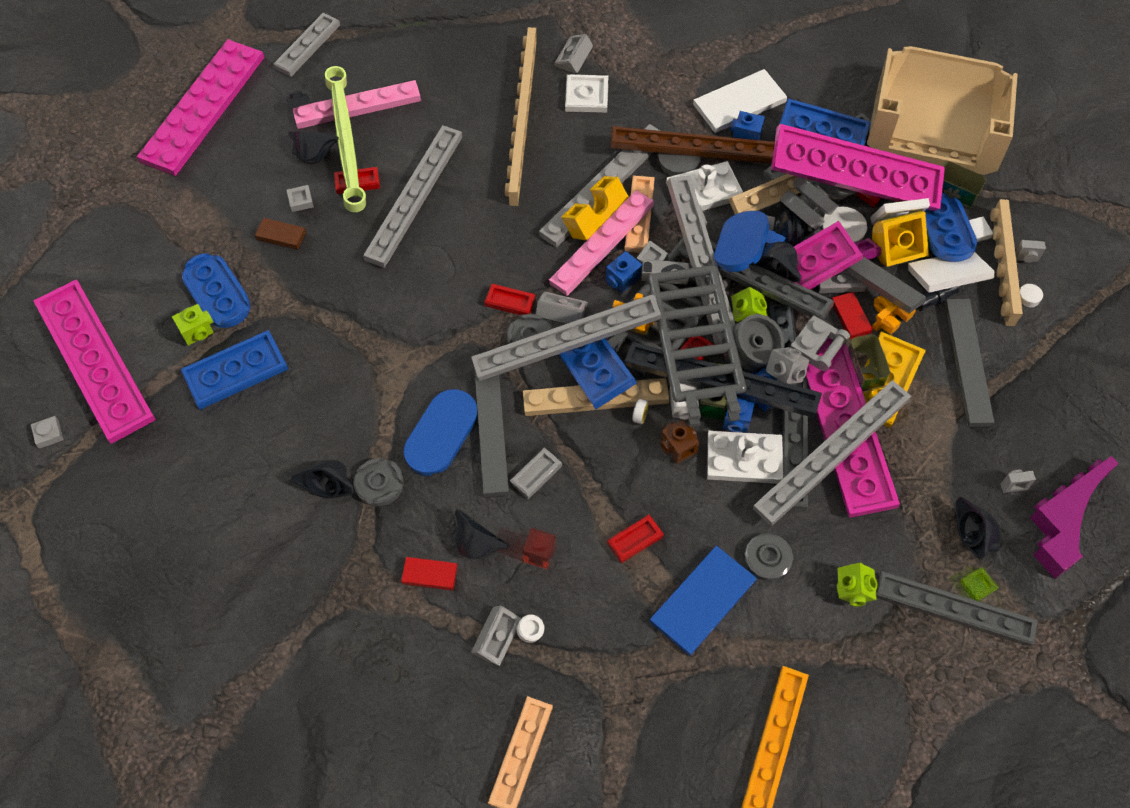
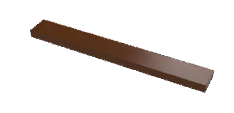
[610,126,775,163]

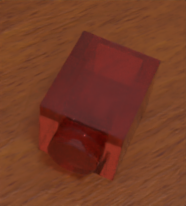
[523,528,556,569]

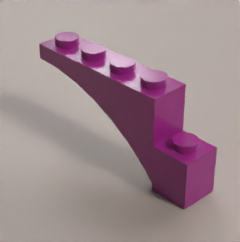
[1030,456,1119,579]

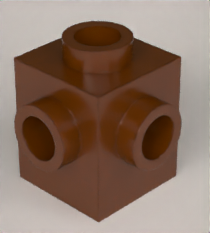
[660,420,699,464]

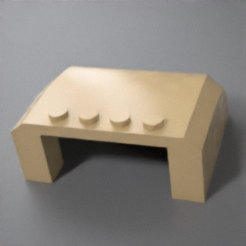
[867,46,1018,175]

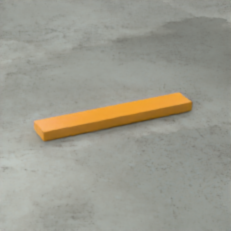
[741,666,809,808]

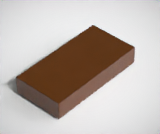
[255,218,306,250]

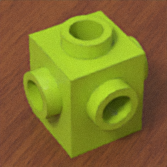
[731,287,767,322]
[172,304,214,346]
[837,563,877,607]

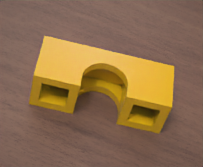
[561,176,629,240]

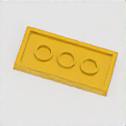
[862,332,926,428]

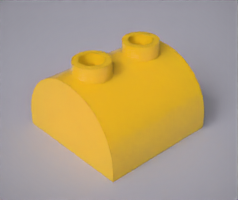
[872,211,929,267]

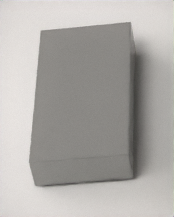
[510,448,562,499]

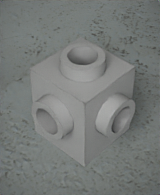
[766,347,810,384]

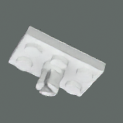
[666,161,743,211]
[707,431,783,484]

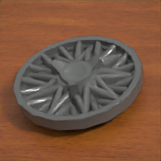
[744,533,793,580]

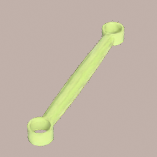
[325,66,366,212]

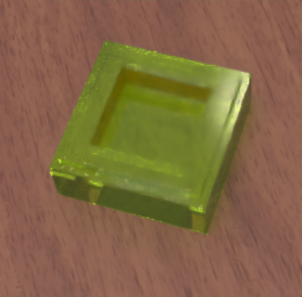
[959,567,999,601]

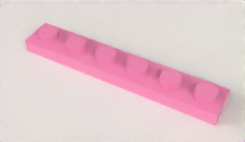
[293,80,421,129]
[549,190,654,296]

